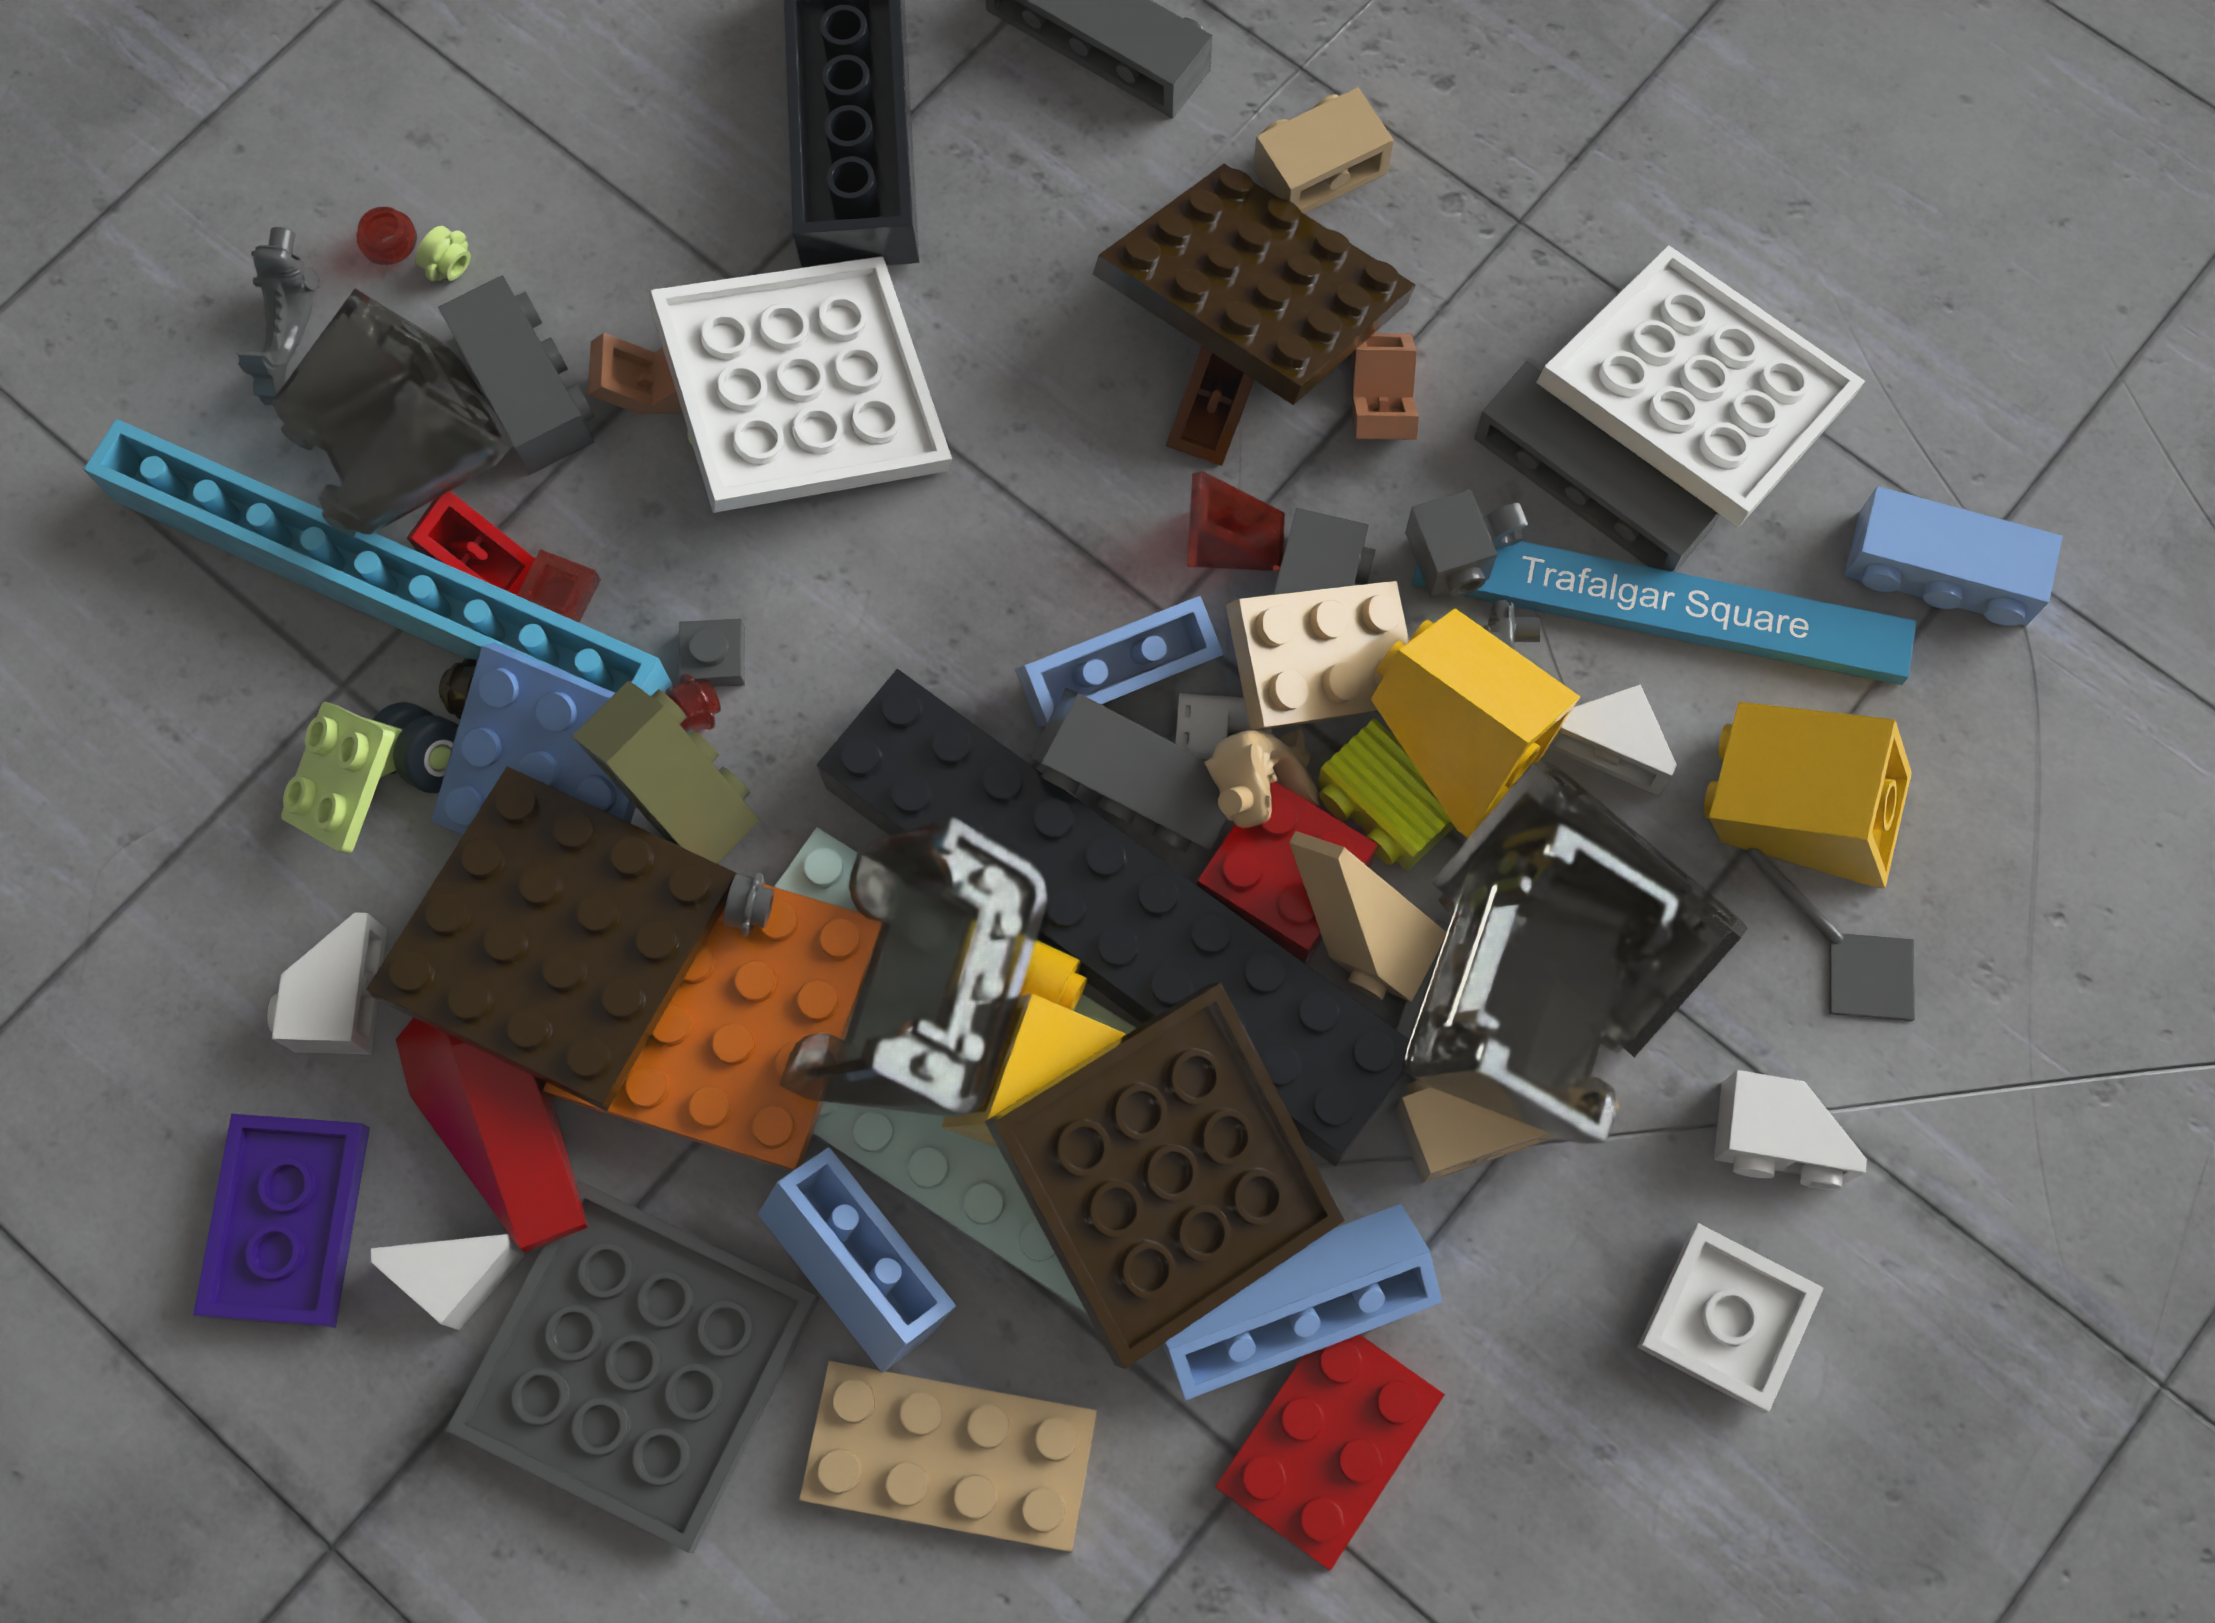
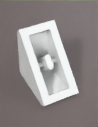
[1548,684,1677,796]
[371,1234,524,1330]

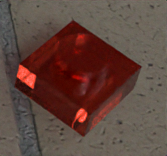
[517,549,601,623]

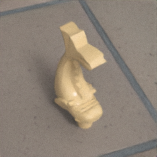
[1204,729,1320,828]

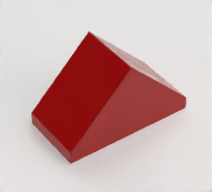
[406,488,541,596]

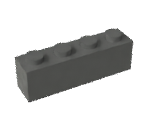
[985,0,1212,119]
[1474,361,1720,572]

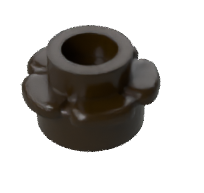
[439,658,477,719]

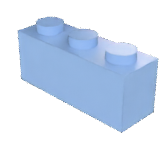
[1844,486,2063,626]
[1015,596,1224,727]
[757,1147,956,1373]

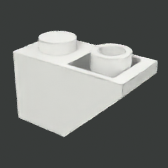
[1714,1070,1867,1190]

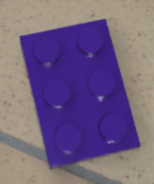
[193,1114,370,1328]

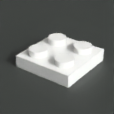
[1637,1223,1824,1413]

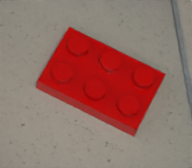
[1214,1334,1445,1571]

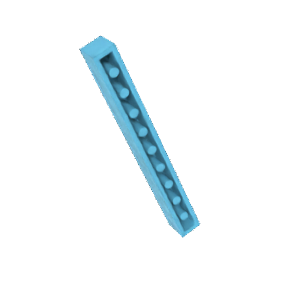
[83,419,673,696]

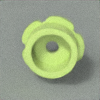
[415,226,471,282]

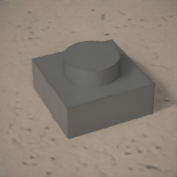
[679,619,745,688]

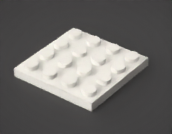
[1536,245,1865,528]
[649,256,952,513]

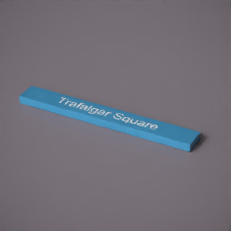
[1412,541,1916,685]

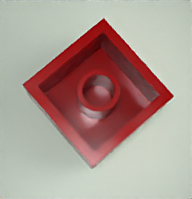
[1197,782,1378,964]

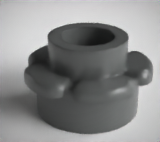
[723,872,775,937]

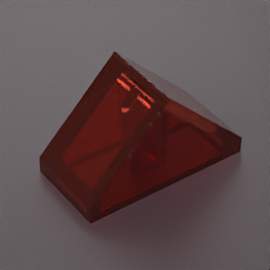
[1187,470,1285,571]

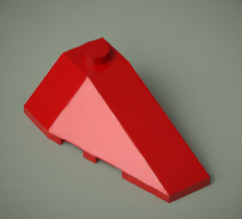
[395,1017,589,1253]

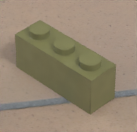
[572,680,760,864]

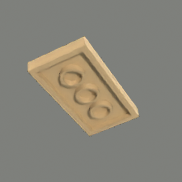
[799,1361,1097,1552]

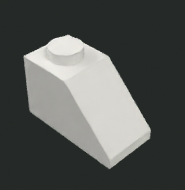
[267,912,387,1055]

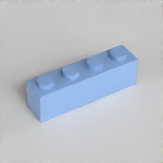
[1163,1203,1443,1401]

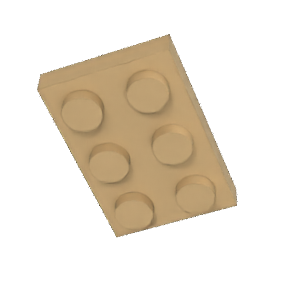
[1226,581,1409,730]

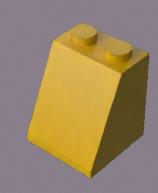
[1371,608,1580,839]
[1704,702,1912,889]
[942,994,1126,1147]

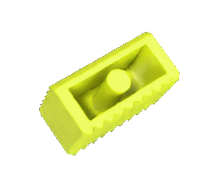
[1317,718,1455,872]

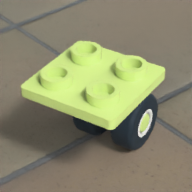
[281,702,459,854]

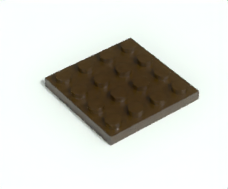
[1093,163,1416,405]
[366,766,737,1111]
[984,983,1345,1369]

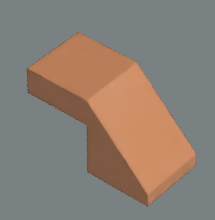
[588,333,683,414]
[1352,333,1419,440]

